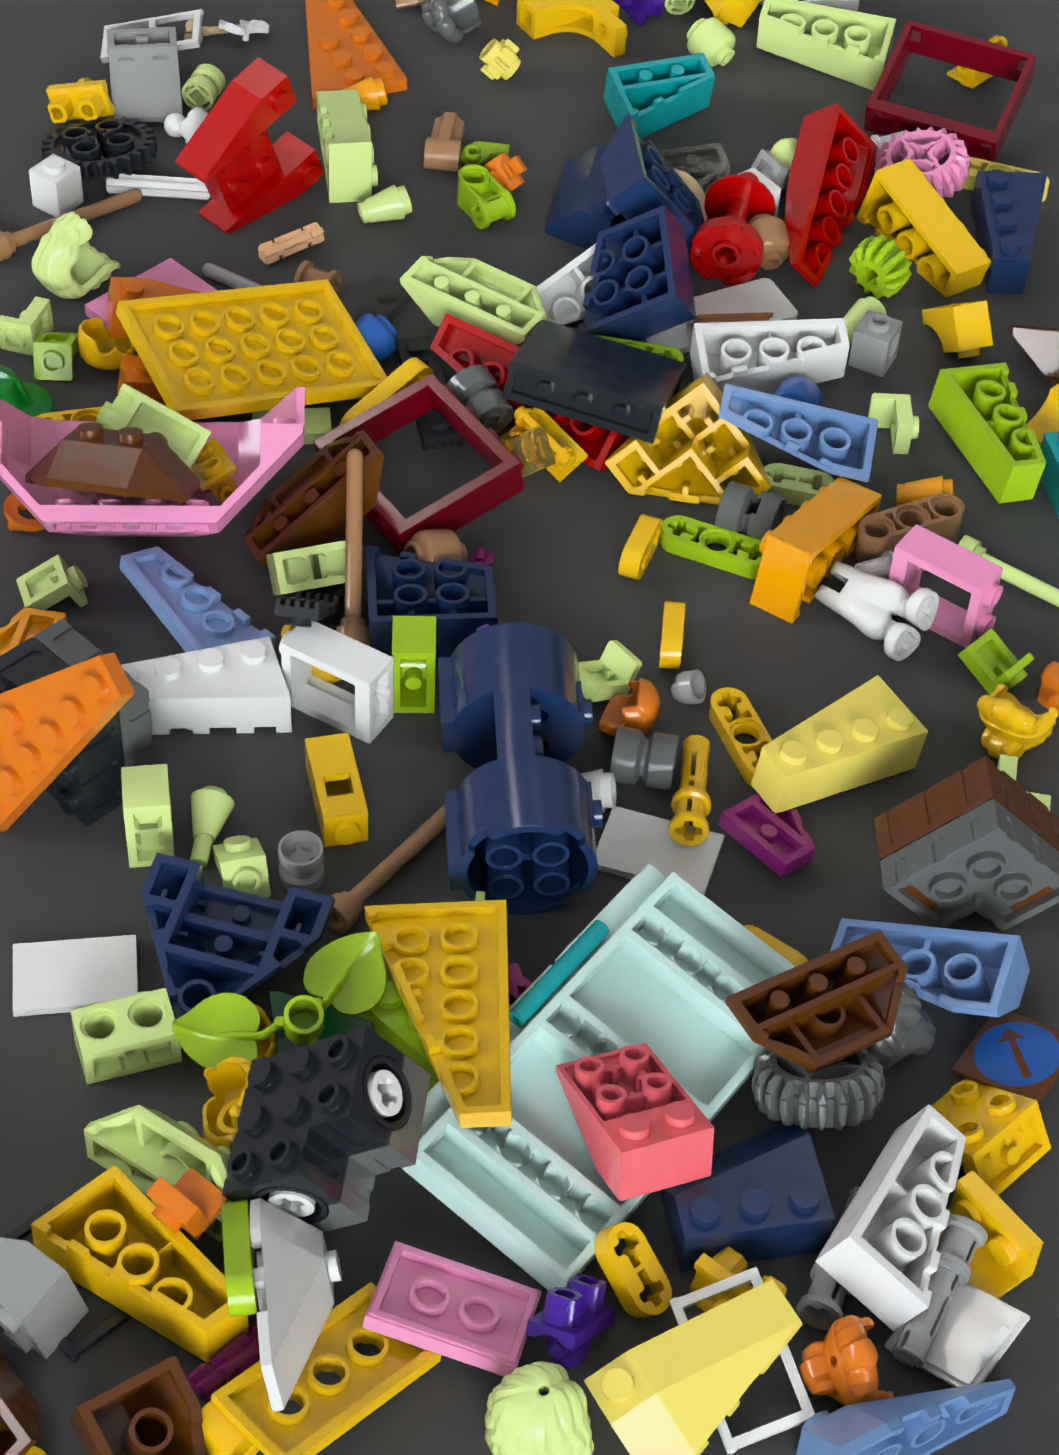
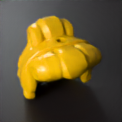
[977,684,1059,760]
[202,1056,251,1151]

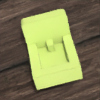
[868,393,919,454]
[578,640,642,702]
[212,835,271,898]

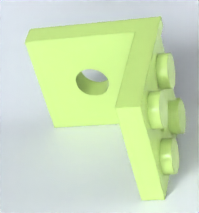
[73,383,211,497]

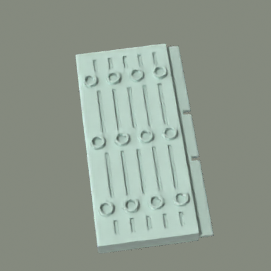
[402,863,795,1291]

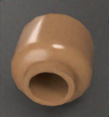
[748,214,790,270]
[404,529,468,563]

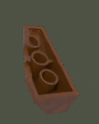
[69,1355,206,1455]

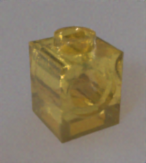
[499,426,556,478]

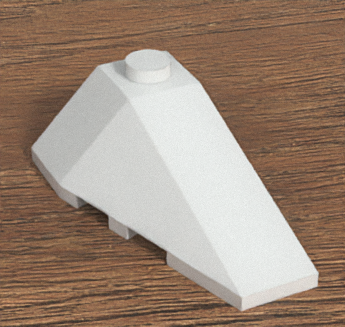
[536,219,629,325]
[250,1198,342,1412]

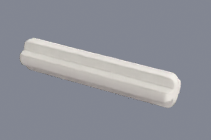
[106,173,211,200]

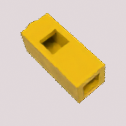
[305,733,369,847]

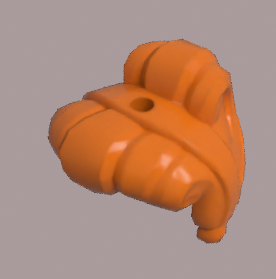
[799,1315,894,1406]

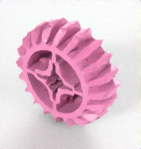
[874,126,970,198]

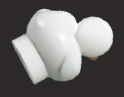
[164,107,208,144]

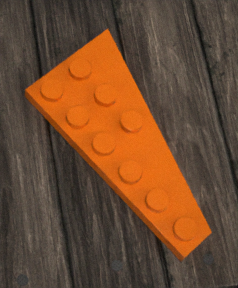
[305,0,407,110]
[0,652,135,832]

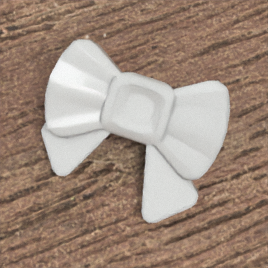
[218,20,269,41]

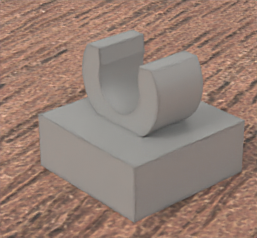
[751,149,790,191]

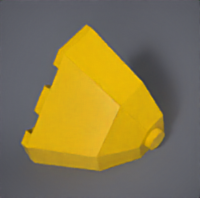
[605,372,772,505]

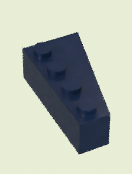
[971,170,1047,294]

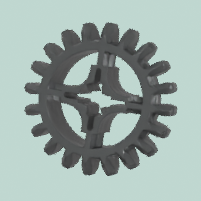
[752,1049,885,1131]

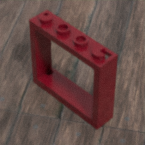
[864,20,1037,162]
[313,373,525,555]

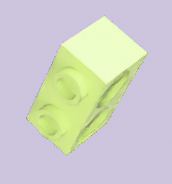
[266,540,346,596]
[121,764,175,868]
[70,988,182,1085]

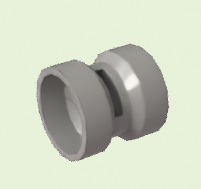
[278,830,324,892]

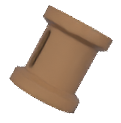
[294,260,342,295]

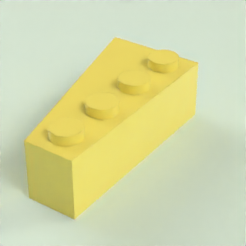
[751,675,928,814]

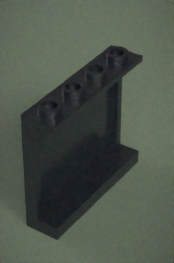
[502,320,686,444]

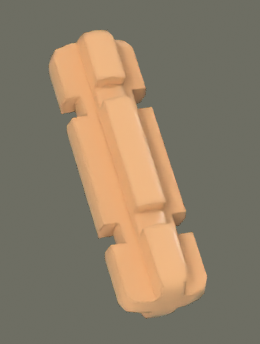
[258,222,324,265]

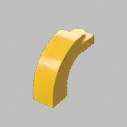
[516,0,628,58]

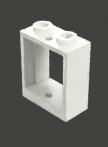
[279,620,393,744]

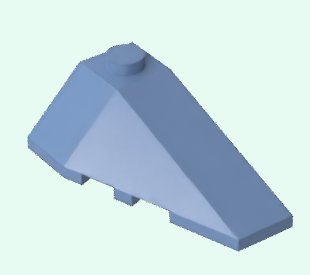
[718,383,878,483]
[830,918,1030,1017]
[796,1379,1016,1455]

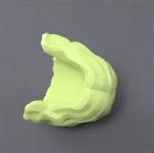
[32,211,121,299]
[485,1361,594,1455]

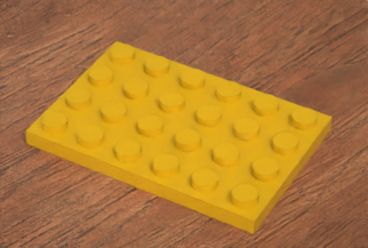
[116,279,387,420]

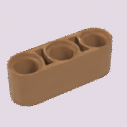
[854,493,965,563]

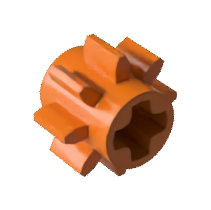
[484,152,527,192]

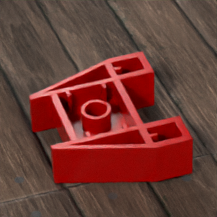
[175,57,324,235]

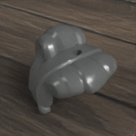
[421,0,482,44]
[865,982,936,1071]

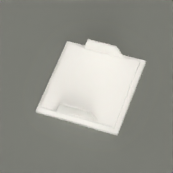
[884,1283,1030,1387]

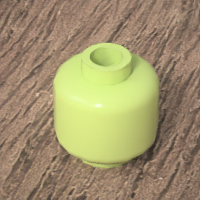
[686,17,736,67]

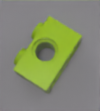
[392,616,436,713]

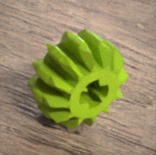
[849,234,912,299]

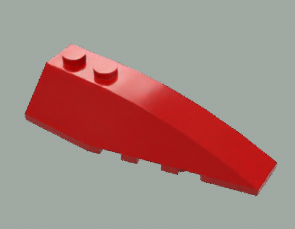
[785,103,878,287]
[430,313,629,472]

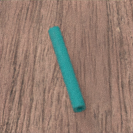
[509,920,609,1027]

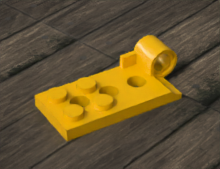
[201,1282,442,1455]

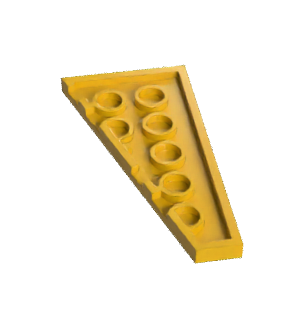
[364,900,512,1128]

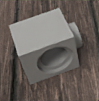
[848,310,903,378]

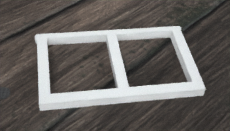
[100,9,204,64]
[670,1266,815,1454]

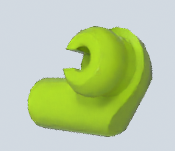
[461,141,510,166]

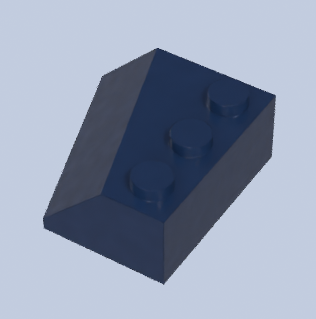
[600,114,705,258]
[545,144,627,249]
[577,205,696,341]
[366,545,498,661]
[659,1124,836,1272]

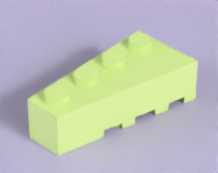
[316,90,378,203]

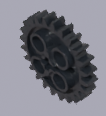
[41,116,157,182]

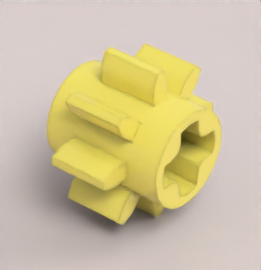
[479,38,521,80]

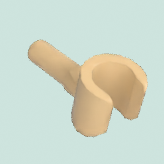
[184,19,229,44]

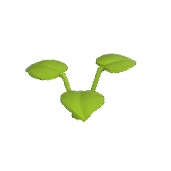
[172,931,386,1069]

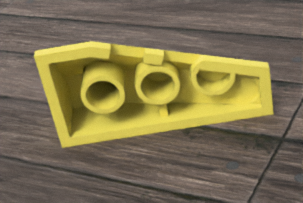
[583,1279,803,1455]

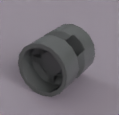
[448,365,515,434]
[715,481,786,540]
[610,726,679,791]

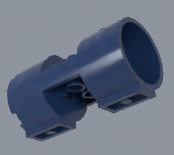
[438,622,603,915]

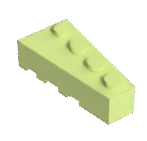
[756,0,896,91]

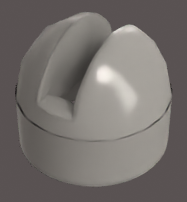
[671,669,706,705]

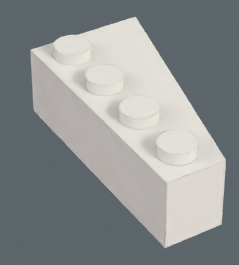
[690,318,850,394]
[121,636,292,735]
[815,1104,967,1331]

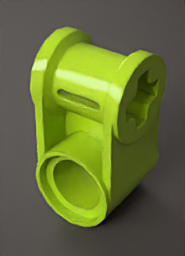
[457,164,516,229]

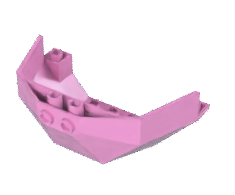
[0,387,305,537]

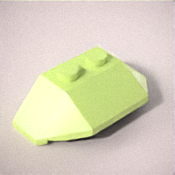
[400,256,546,345]
[84,1105,231,1244]

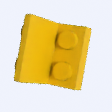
[932,1079,1051,1195]
[937,1170,1044,1299]

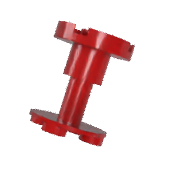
[690,172,775,286]

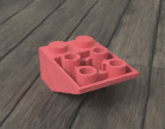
[556,1043,714,1202]

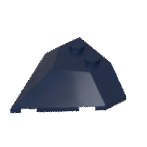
[140,853,335,1020]

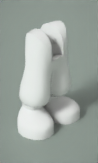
[814,561,939,661]

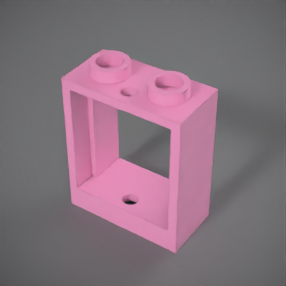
[888,524,1003,648]

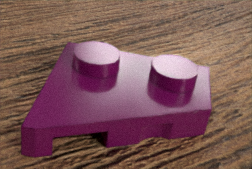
[718,793,816,878]

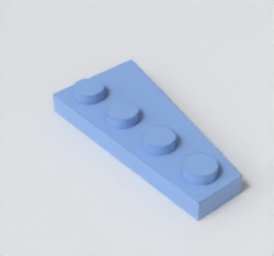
[120,546,276,652]

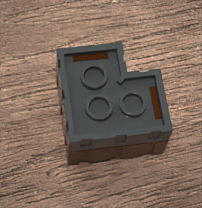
[874,756,1059,932]

